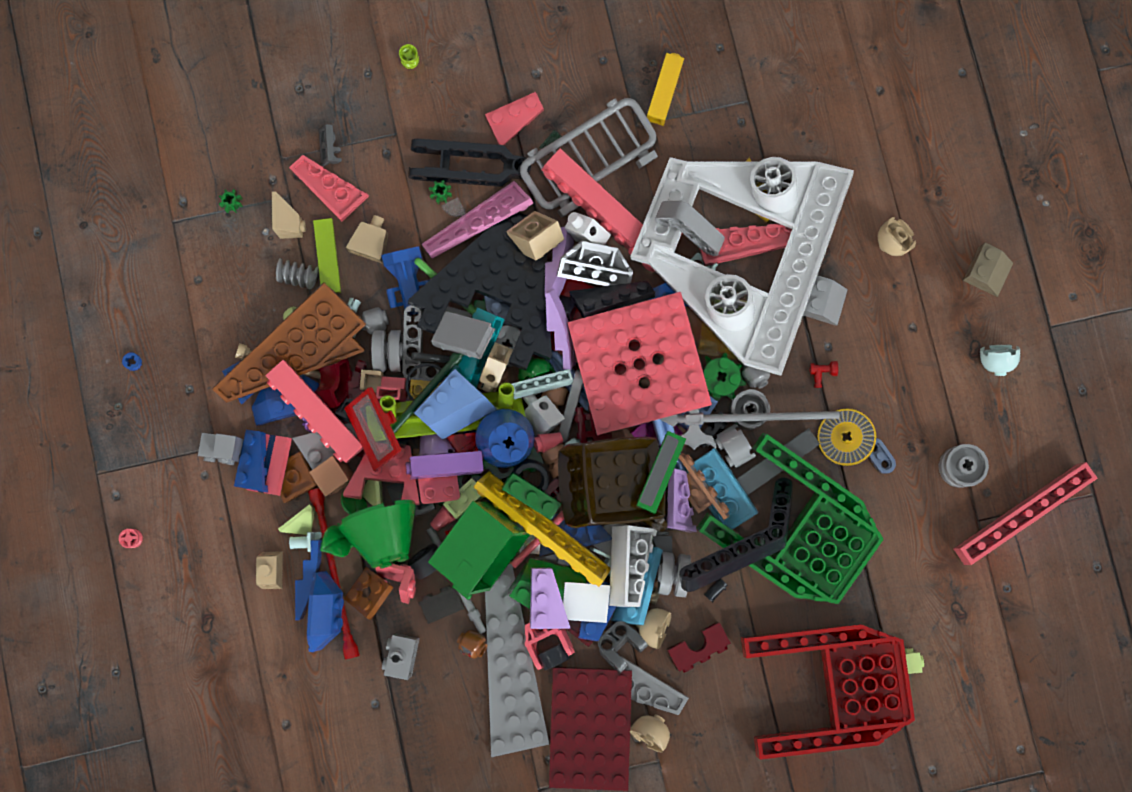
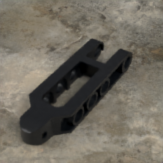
[408,139,531,187]

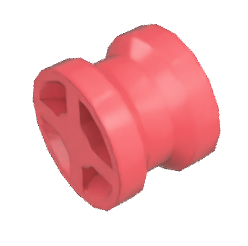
[119,529,143,548]

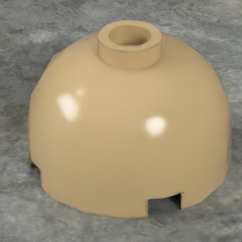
[877,217,916,256]
[636,608,671,649]
[630,714,670,753]

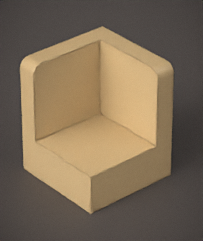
[360,370,384,393]

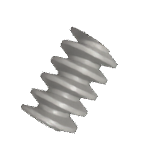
[276,258,318,289]

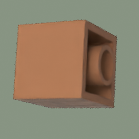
[309,455,354,497]

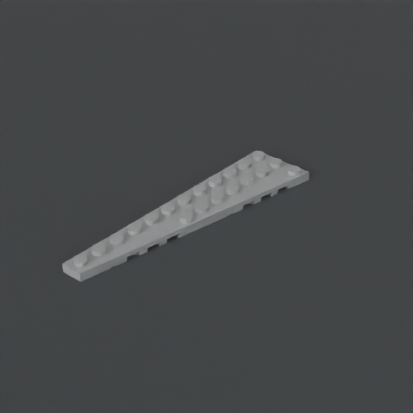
[485,564,549,757]

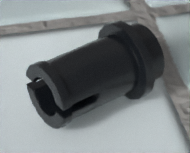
[704,579,728,603]

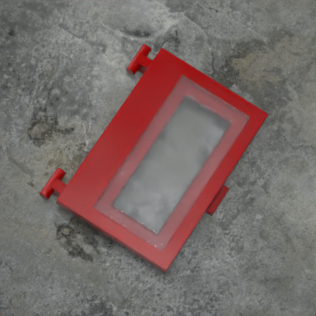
[344,387,402,472]

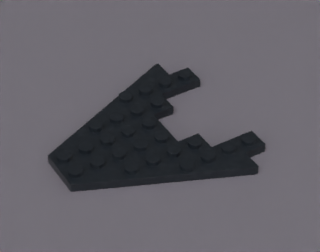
[408,212,552,371]

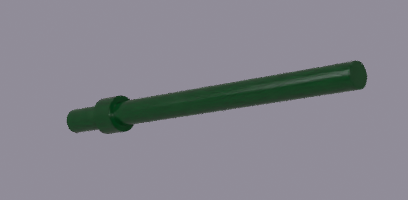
[391,352,464,434]

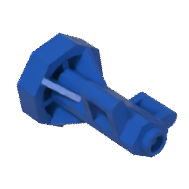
[381,246,431,315]

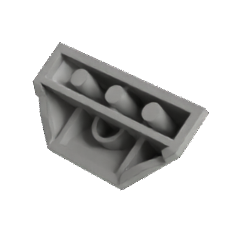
[556,240,633,286]

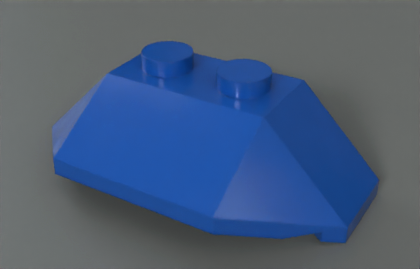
[252,374,319,426]
[307,571,344,652]

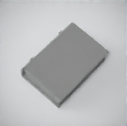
[431,311,495,359]

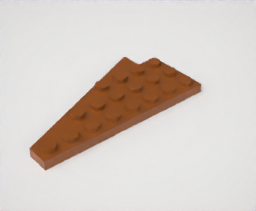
[212,282,366,403]

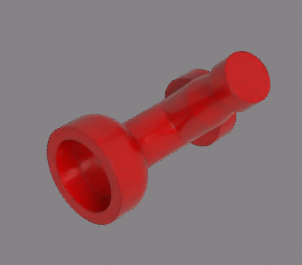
[809,361,838,388]

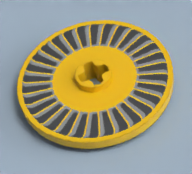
[817,409,876,466]

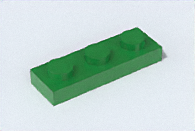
[501,471,561,520]

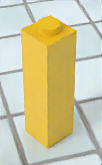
[647,53,684,126]

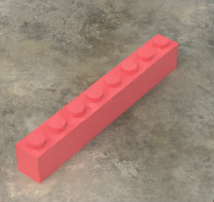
[541,148,655,272]
[954,462,1098,565]

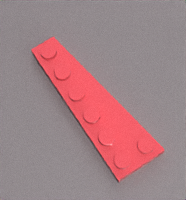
[699,224,792,266]

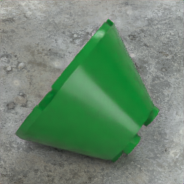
[337,500,416,569]

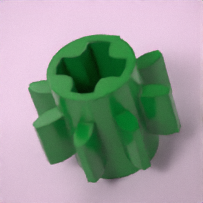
[429,180,452,204]
[219,189,243,213]

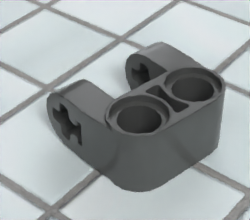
[598,621,648,673]

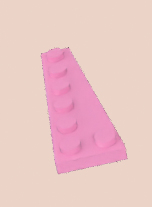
[422,181,533,258]

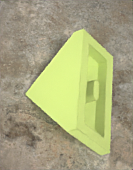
[363,480,383,506]
[278,504,315,535]

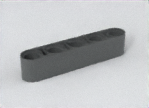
[737,428,820,495]

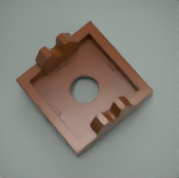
[344,567,394,620]

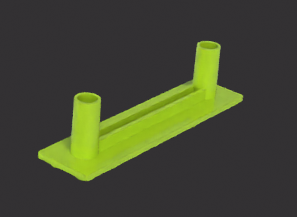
[367,383,526,441]

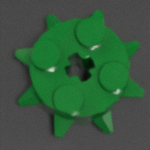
[703,353,746,401]

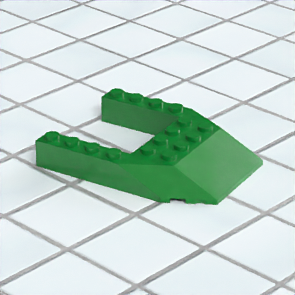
[696,433,884,604]

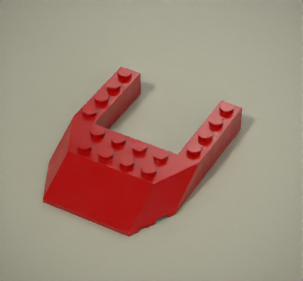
[741,624,915,760]

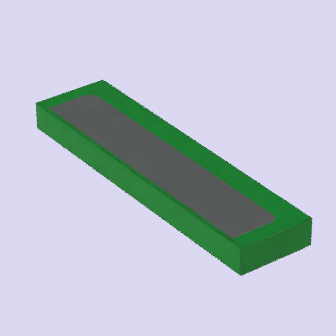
[636,431,686,514]

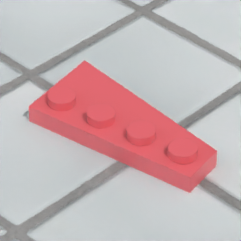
[289,155,369,222]

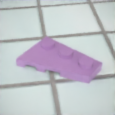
[530,568,570,629]

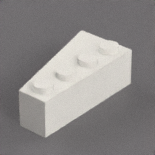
[609,525,657,607]

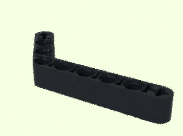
[679,477,793,592]

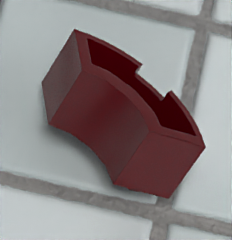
[315,358,351,409]

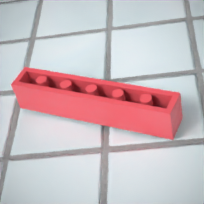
[265,360,363,463]

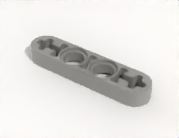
[559,370,584,444]

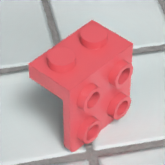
[417,476,460,505]
[376,562,416,604]

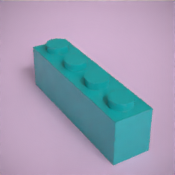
[449,308,505,388]

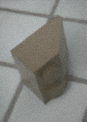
[963,243,1013,297]

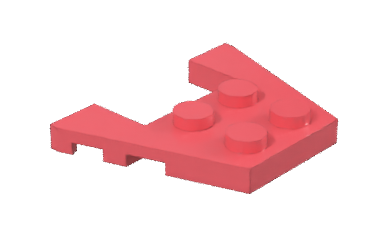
[343,442,420,505]

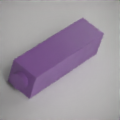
[405,451,483,480]

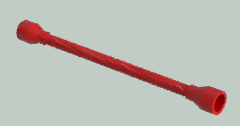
[308,488,360,660]

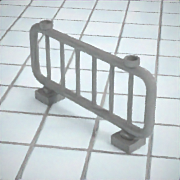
[520,98,658,218]

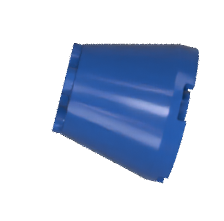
[475,409,534,468]

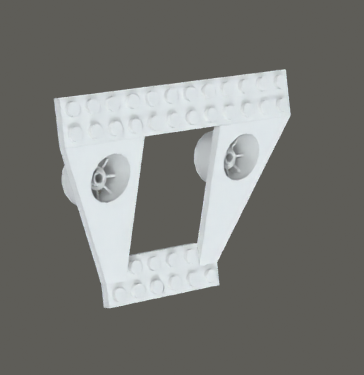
[630,157,854,376]

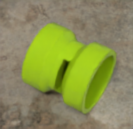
[399,44,419,69]

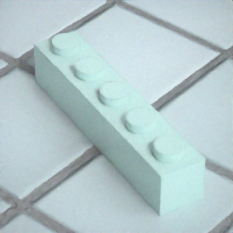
[512,369,573,399]

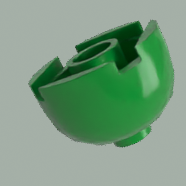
[518,357,556,382]

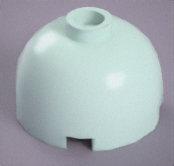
[980,345,1020,376]

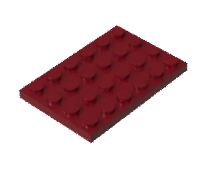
[549,667,632,791]

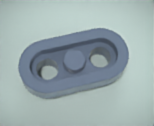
[868,438,896,474]

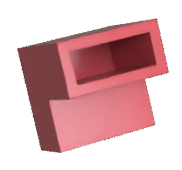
[376,377,407,403]

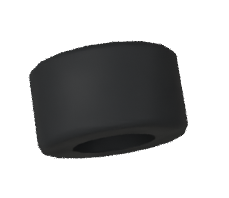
[407,544,438,579]

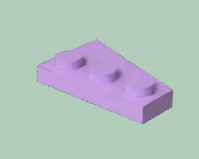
[667,469,697,533]

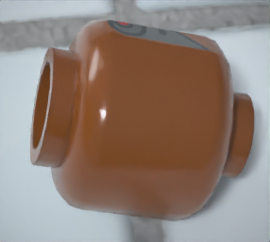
[457,630,488,659]

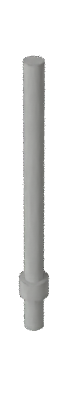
[426,527,487,634]

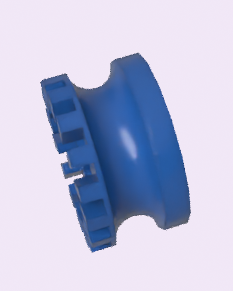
[122,353,142,371]

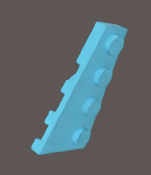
[611,547,663,625]

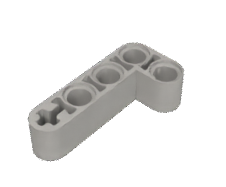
[655,201,725,256]
[403,305,440,381]

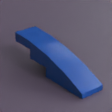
[295,540,322,620]

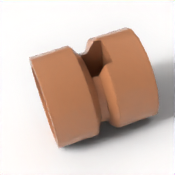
[541,444,564,479]

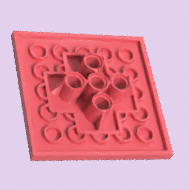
[567,292,712,436]

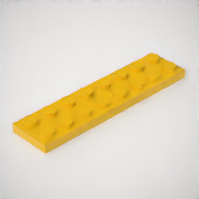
[474,471,611,587]

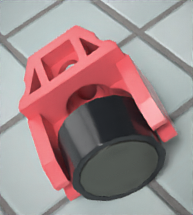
[525,623,575,671]

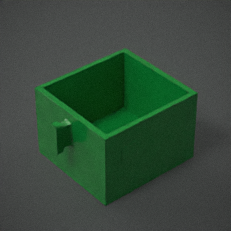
[428,501,530,600]

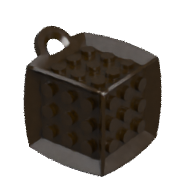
[558,437,668,532]

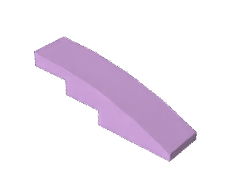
[545,227,574,297]
[546,289,576,370]

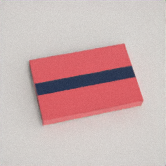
[246,434,292,496]

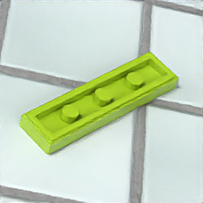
[313,218,341,294]

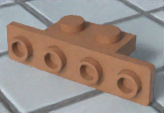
[679,453,730,520]

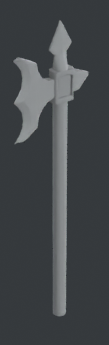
[660,409,840,450]

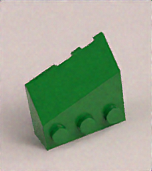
[508,557,587,609]

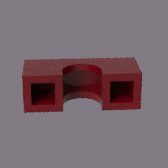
[666,622,731,673]

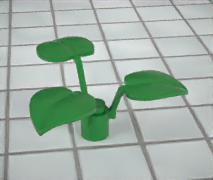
[320,491,397,565]

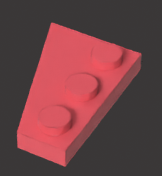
[485,92,544,145]

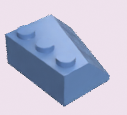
[414,369,497,439]

